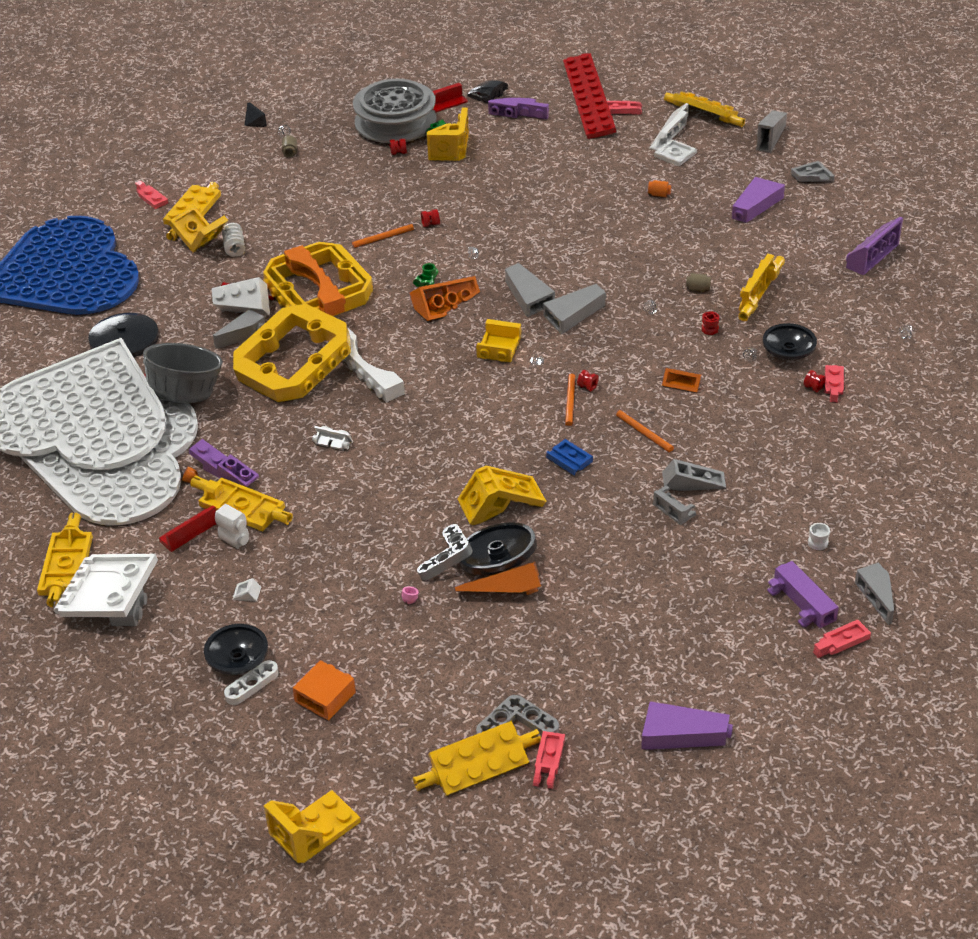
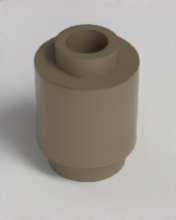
[282,136,297,157]
[686,273,711,292]

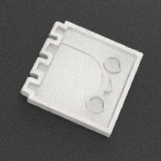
[54,554,158,617]

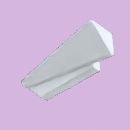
[649,103,689,151]

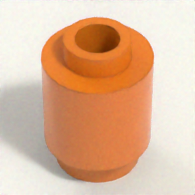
[648,180,672,198]

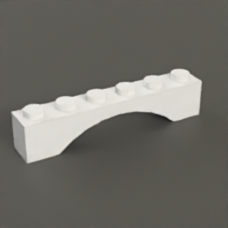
[343,328,405,402]

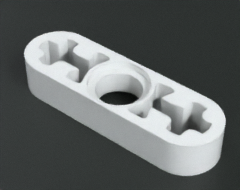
[224,660,279,705]

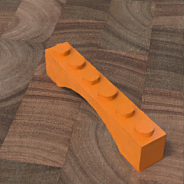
[284,245,346,316]

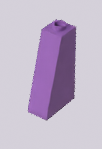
[732,177,785,223]
[641,701,733,750]

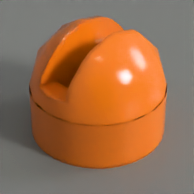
[182,467,198,483]

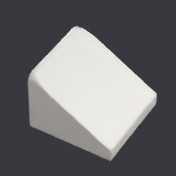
[233,578,261,601]

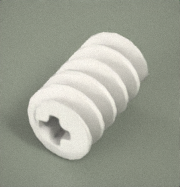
[222,223,245,257]

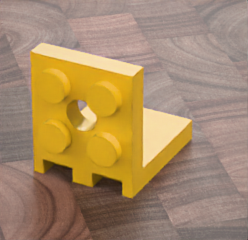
[169,206,228,253]

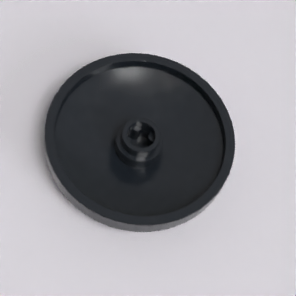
[88,313,159,357]
[459,522,537,575]

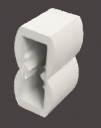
[215,504,249,549]

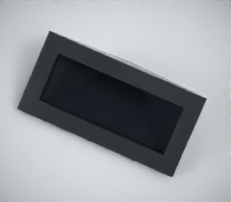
[244,102,267,127]

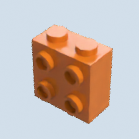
[293,660,356,721]

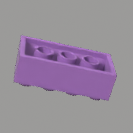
[846,217,903,275]

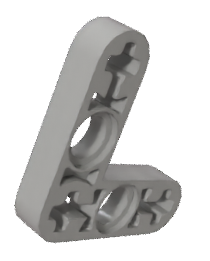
[417,524,473,580]
[476,695,559,736]

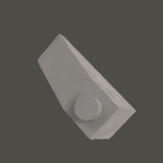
[213,309,265,349]
[662,459,726,491]
[855,562,894,625]

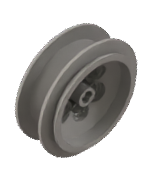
[353,79,436,143]

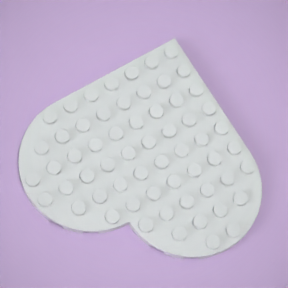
[0,338,166,470]
[19,397,198,525]

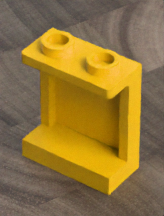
[476,319,521,362]

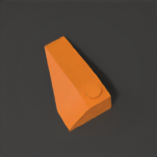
[409,276,480,321]
[455,561,542,595]

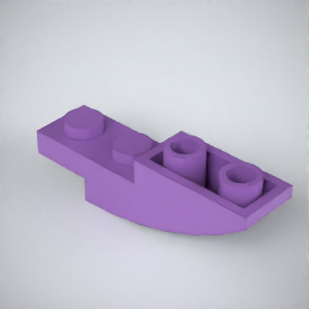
[488,98,549,119]
[189,439,259,487]

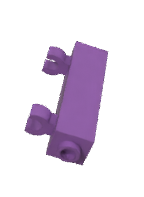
[767,561,839,628]

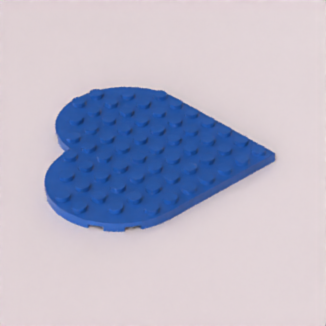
[0,216,139,315]

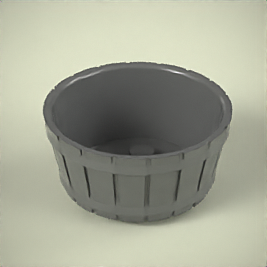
[143,343,223,403]

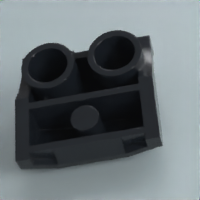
[467,80,508,103]

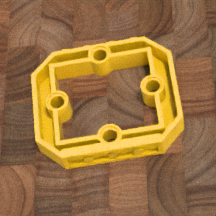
[263,242,373,316]
[233,304,351,402]

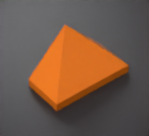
[662,368,701,393]

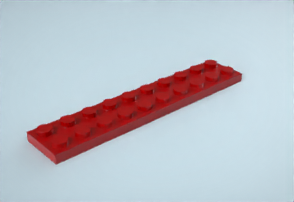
[563,53,617,139]

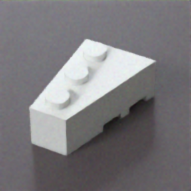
[212,277,270,316]

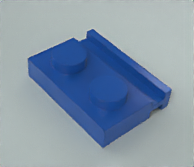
[546,439,593,475]

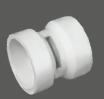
[808,523,830,550]

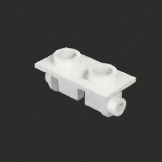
[312,426,353,451]

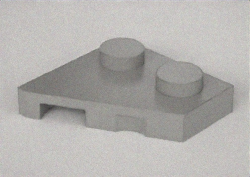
[791,161,835,182]

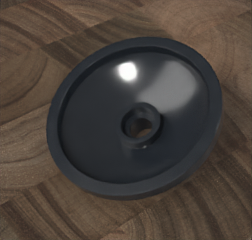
[763,323,817,360]
[204,624,268,675]

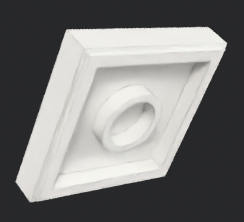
[654,139,697,166]

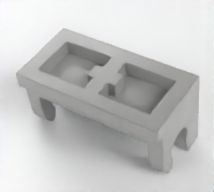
[653,486,696,525]

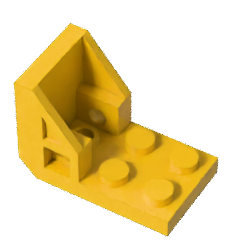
[427,108,469,161]
[458,465,546,525]
[264,790,361,863]

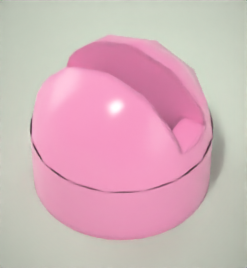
[401,587,419,604]

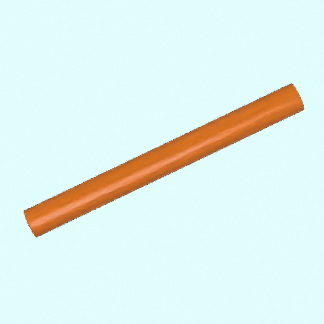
[352,224,414,248]
[565,374,575,426]
[616,410,674,452]

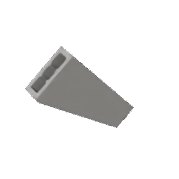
[756,110,787,153]
[505,263,555,317]
[543,284,606,334]

